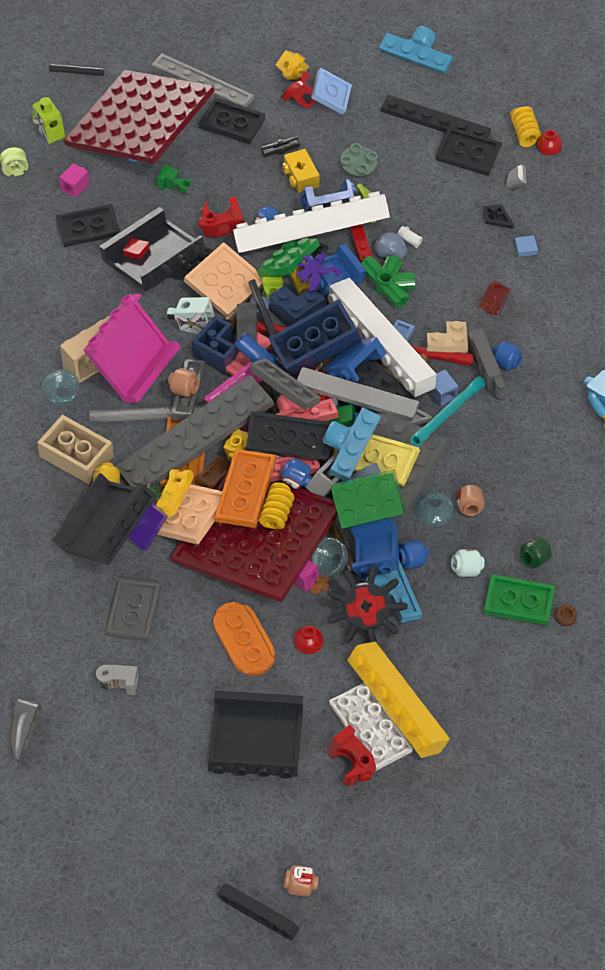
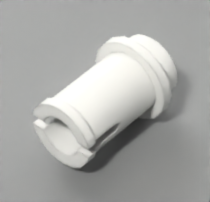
[397,226,423,248]

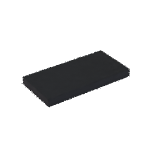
[246,411,332,463]

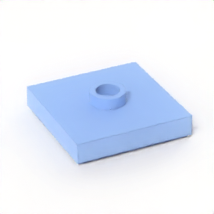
[311,68,352,114]

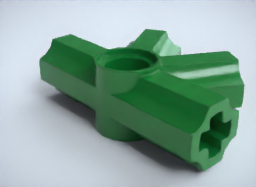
[361,255,415,308]

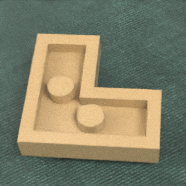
[427,321,468,353]

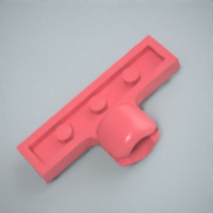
[275,394,338,421]

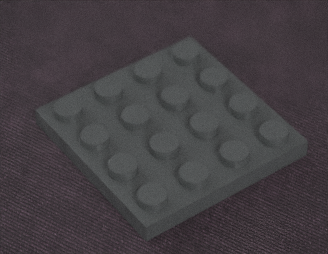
[342,412,450,512]

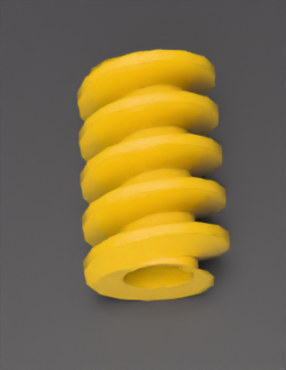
[510,106,541,147]
[258,482,295,530]

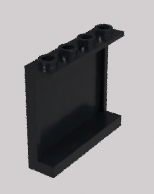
[99,207,206,291]
[53,473,156,565]
[207,690,303,779]

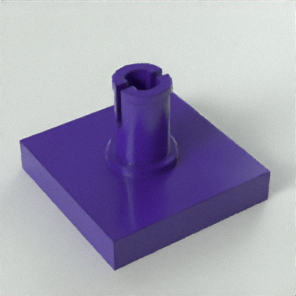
[128,503,168,550]

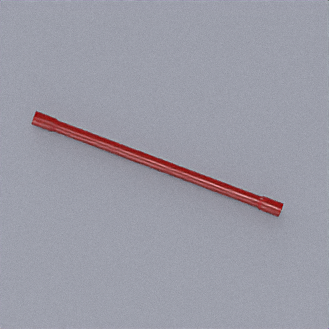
[258,321,474,366]

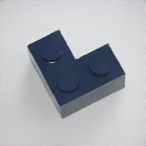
[269,285,325,327]
[192,315,237,374]

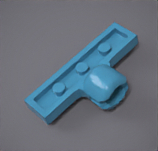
[379,26,453,74]
[323,407,381,481]
[365,561,422,623]

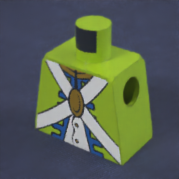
[32,97,65,144]

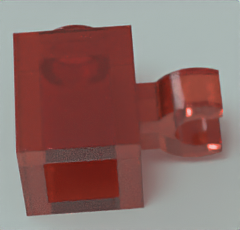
[479,280,512,315]

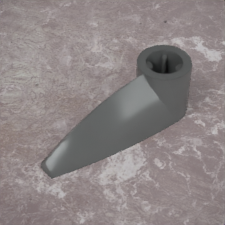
[11,698,42,762]

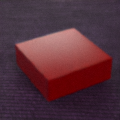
[123,238,150,259]

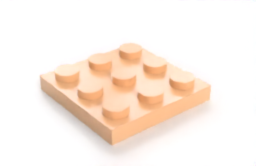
[184,243,263,317]
[157,484,222,544]

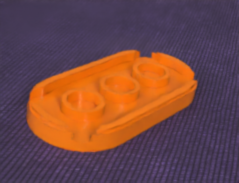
[213,602,275,676]

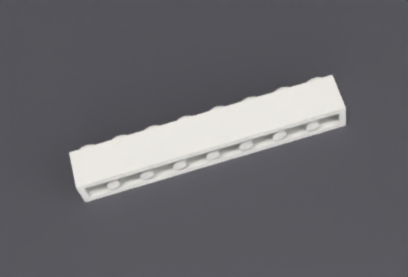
[233,191,390,253]
[328,278,436,397]

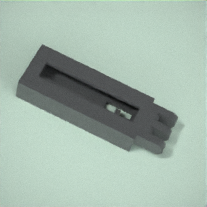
[469,328,505,400]

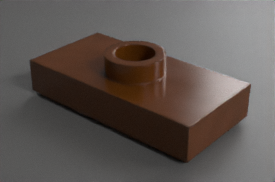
[194,456,231,489]

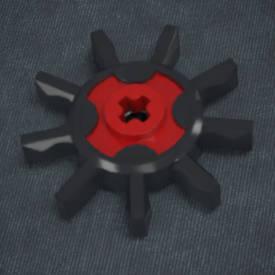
[327,565,408,644]

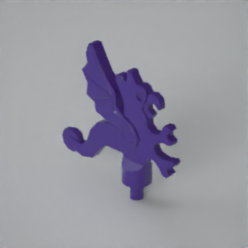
[296,252,342,293]

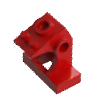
[199,196,245,237]
[327,724,377,787]

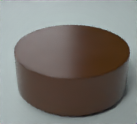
[555,605,577,627]

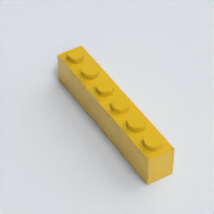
[347,642,450,758]

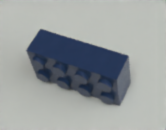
[269,299,362,377]

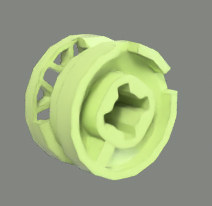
[0,147,28,176]

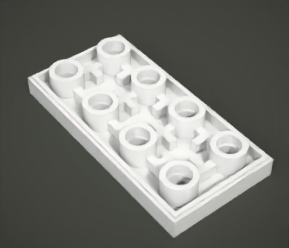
[329,683,413,771]

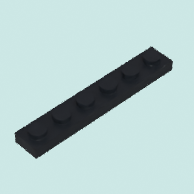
[381,95,491,138]

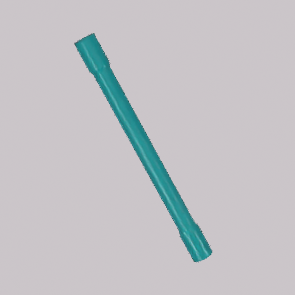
[410,377,486,447]

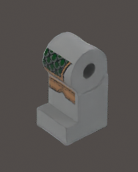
[96,665,139,695]

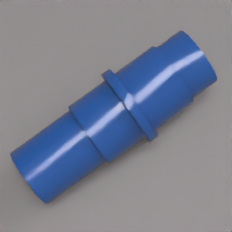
[234,332,288,374]

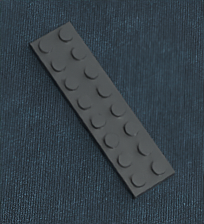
[116,375,274,487]

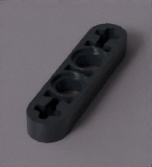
[217,884,299,940]

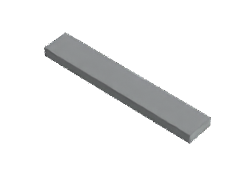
[151,53,254,108]
[297,367,419,421]

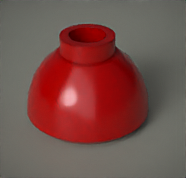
[536,130,562,155]
[294,626,324,654]

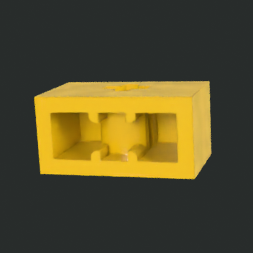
[282,149,319,194]

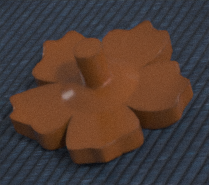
[310,574,330,595]

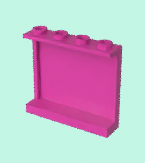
[83,294,181,403]

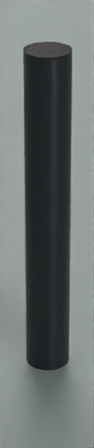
[49,64,105,76]

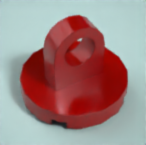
[281,71,316,108]

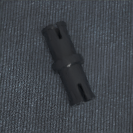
[261,135,300,158]

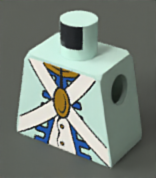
[167,297,215,334]

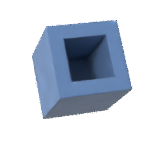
[429,370,458,406]

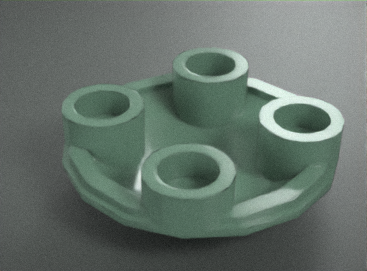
[340,143,378,176]

